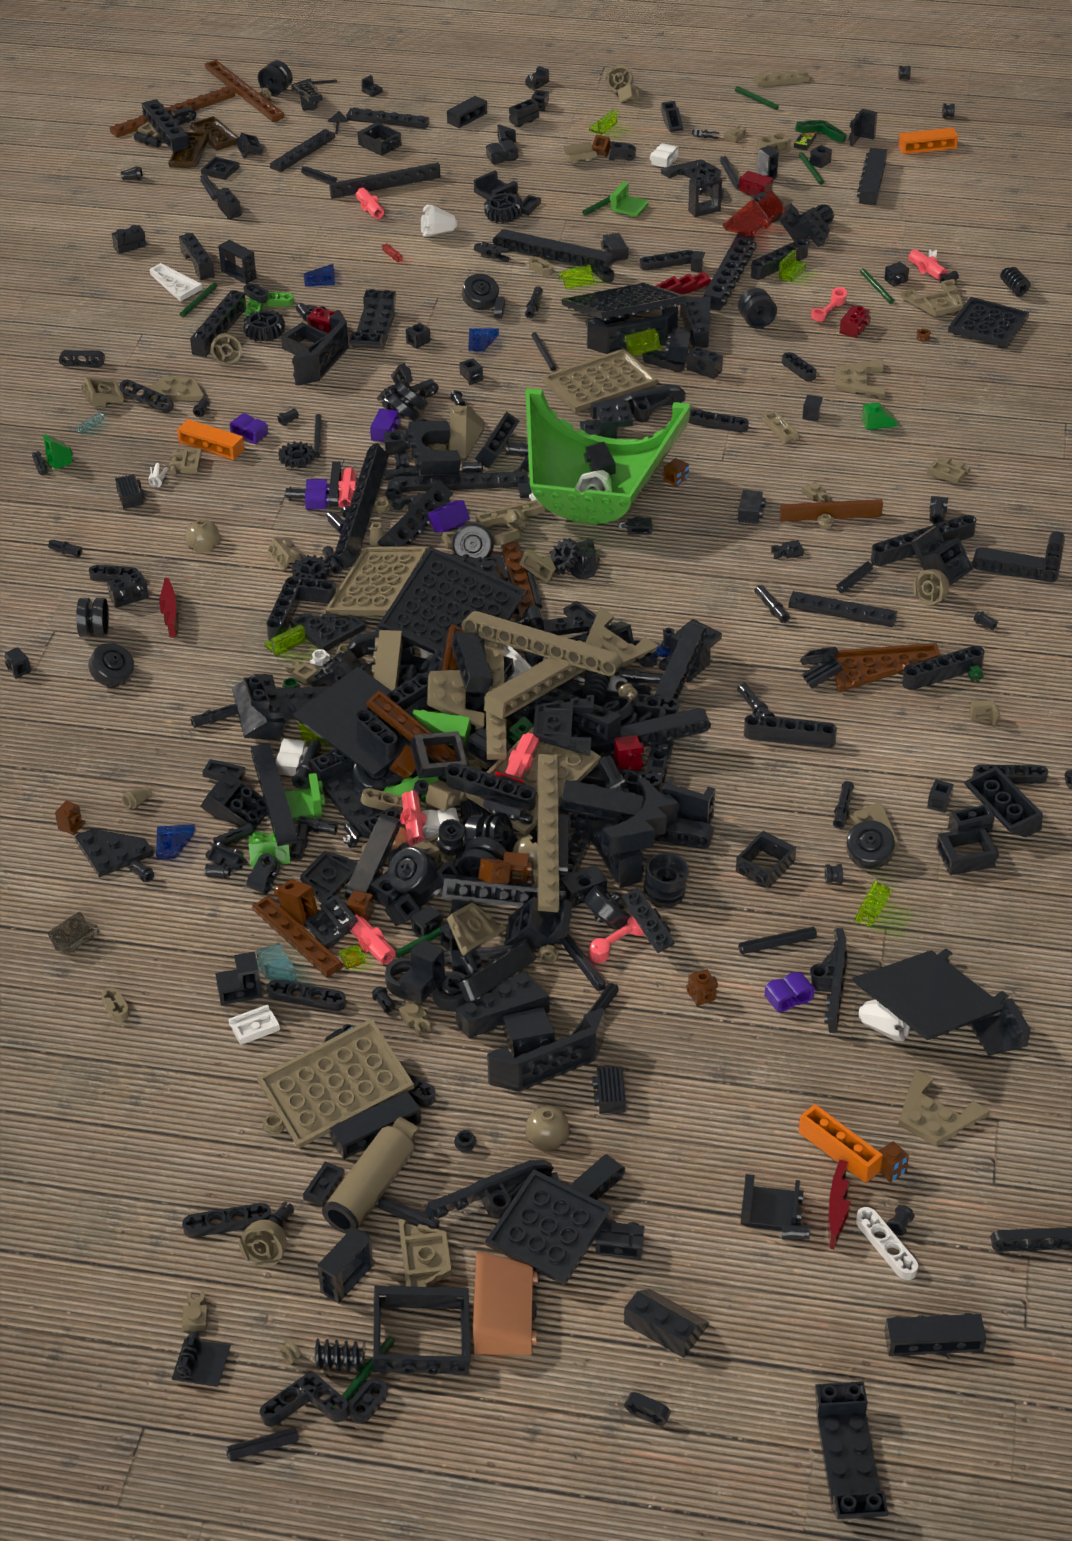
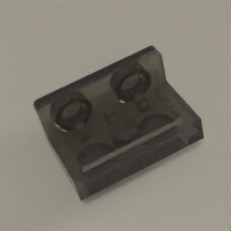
[48,912,100,954]

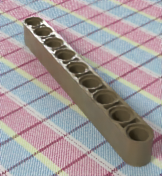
[462,611,622,676]

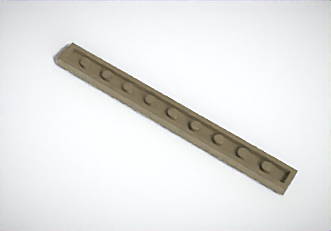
[484,639,506,760]
[537,754,559,912]

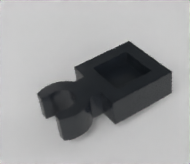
[771,540,804,559]

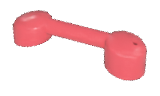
[811,287,847,322]
[589,916,644,964]

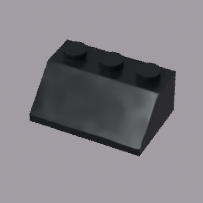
[624,1289,709,1358]

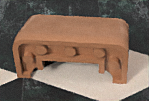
[473,1252,538,1355]

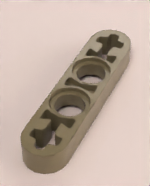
[361,788,436,814]

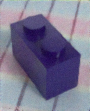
[370,409,401,442]
[428,500,470,533]

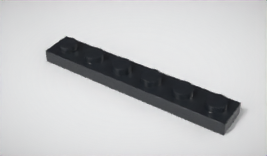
[346,107,429,129]
[270,129,335,172]
[788,591,897,627]

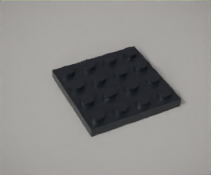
[948,297,1029,348]
[485,1169,612,1286]

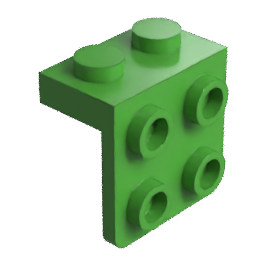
[610,181,649,217]
[284,773,325,820]
[249,831,291,867]

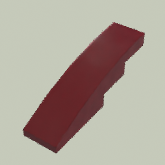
[656,271,711,295]
[159,577,178,637]
[827,1159,851,1250]

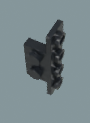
[621,888,675,953]

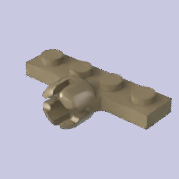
[475,500,545,531]

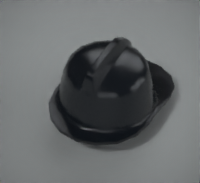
[570,543,599,579]

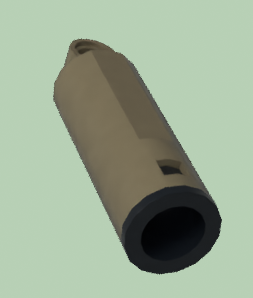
[322,1117,420,1234]

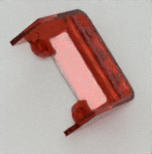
[722,190,785,236]

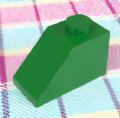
[862,403,898,430]
[43,434,73,470]

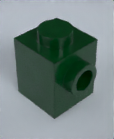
[506,716,534,747]

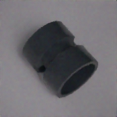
[437,819,464,856]

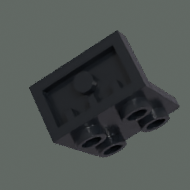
[971,998,1031,1056]

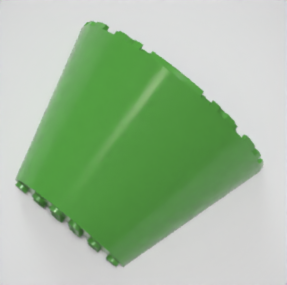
[525,388,691,525]

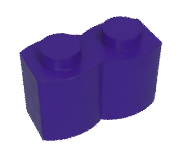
[230,413,268,444]
[305,479,330,509]
[764,972,815,1012]

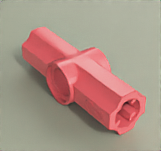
[356,188,384,219]
[908,249,948,281]
[338,468,357,508]
[505,733,539,778]
[400,790,426,846]
[350,915,396,965]

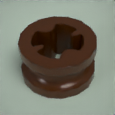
[916,329,931,342]

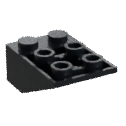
[200,771,268,830]

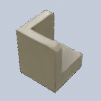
[618,84,641,103]

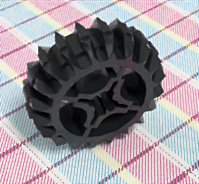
[484,192,523,223]
[243,310,285,342]

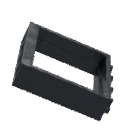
[372,1286,470,1375]

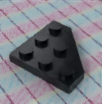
[290,613,366,651]
[74,829,154,877]

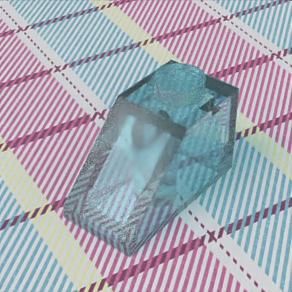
[256,943,297,983]

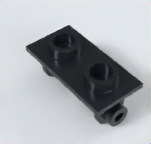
[205,842,248,871]

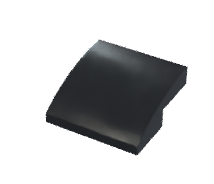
[304,895,358,949]

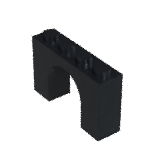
[405,420,461,475]

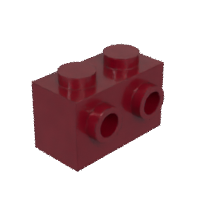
[739,171,773,196]
[839,305,871,338]
[307,307,344,334]
[614,735,644,771]

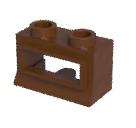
[503,852,533,884]

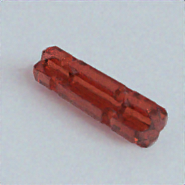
[382,243,403,262]

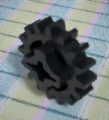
[278,441,315,469]
[549,538,581,575]
[292,555,330,580]

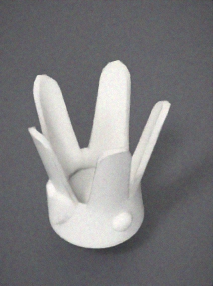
[148,463,167,487]

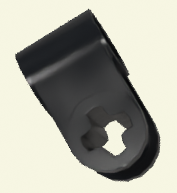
[246,853,280,895]

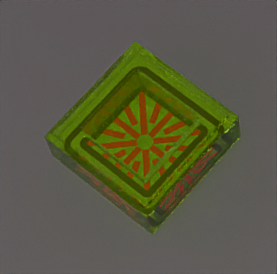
[338,945,366,970]

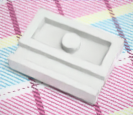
[228,1004,280,1045]

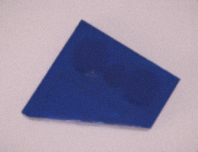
[304,264,335,286]
[468,328,499,352]
[156,824,196,860]

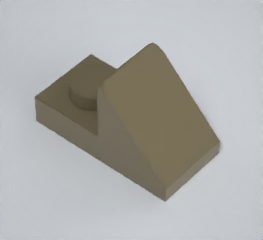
[519,549,556,584]

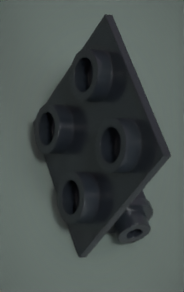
[172,1332,231,1387]

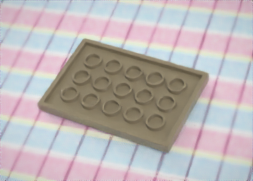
[542,349,658,413]
[325,547,428,616]
[466,726,601,835]
[257,1018,414,1149]

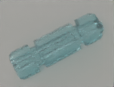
[76,412,104,434]

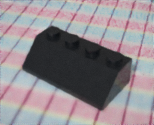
[232,674,285,740]
[964,766,1043,838]

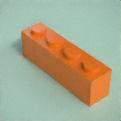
[898,128,958,154]
[177,419,245,460]
[798,1104,883,1184]

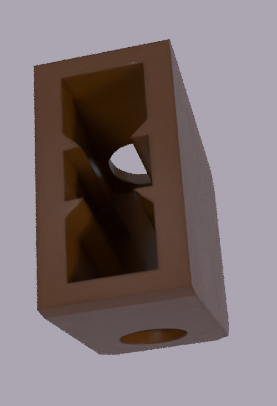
[274,879,318,927]

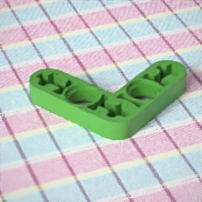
[245,292,294,316]

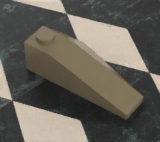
[449,405,484,461]

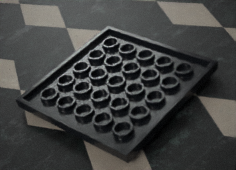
[561,283,686,321]
[378,547,526,654]

